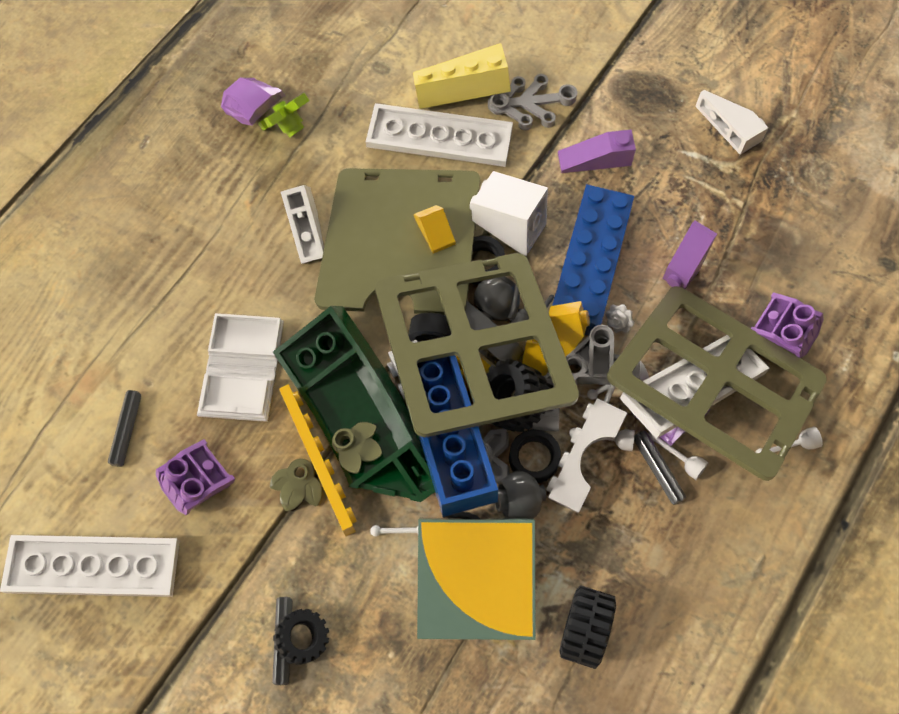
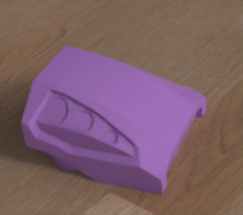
[221,77,285,126]
[751,292,824,358]
[155,439,235,515]

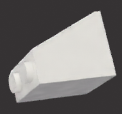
[470,171,548,256]

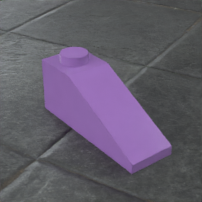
[558,129,636,173]
[663,220,717,290]

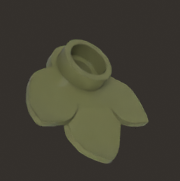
[332,422,383,474]
[270,459,322,511]

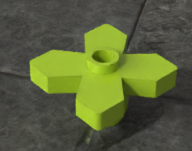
[258,92,310,137]

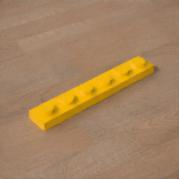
[279,384,357,536]

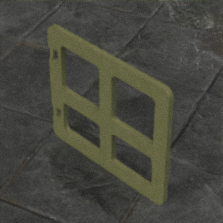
[375,253,579,437]
[607,286,827,481]

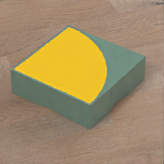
[417,517,536,640]

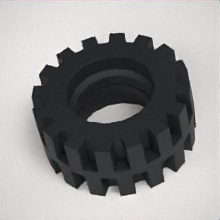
[273,609,329,665]

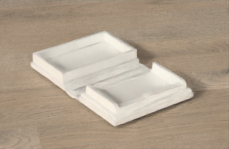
[197,313,284,422]

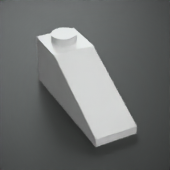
[696,90,768,155]
[281,185,324,264]

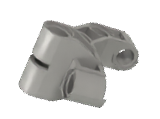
[532,325,640,431]

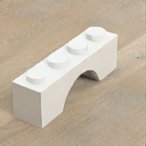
[546,398,627,513]

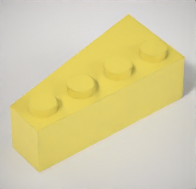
[413,43,511,109]

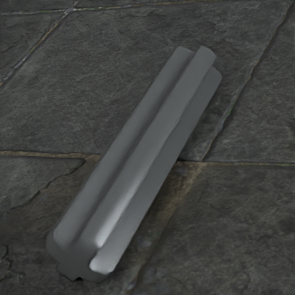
[108,390,141,467]
[634,430,686,505]
[272,597,293,686]

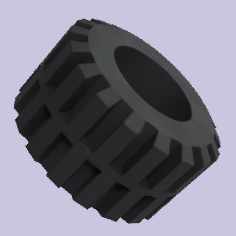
[486,359,549,432]
[559,585,616,669]

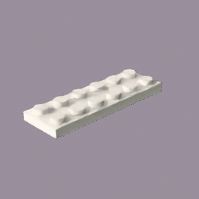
[366,103,513,167]
[620,335,769,439]
[0,535,180,597]

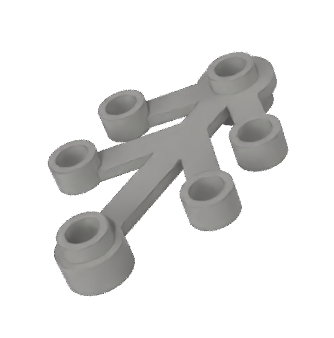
[488,74,577,130]

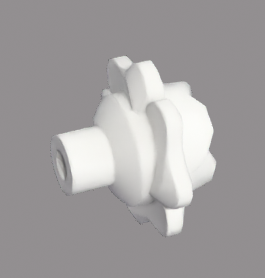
[605,304,634,333]

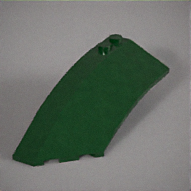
[273,306,435,502]

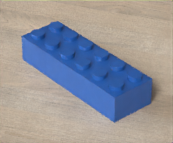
[552,184,634,336]
[417,355,498,517]

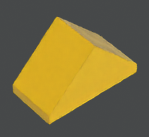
[414,205,456,254]

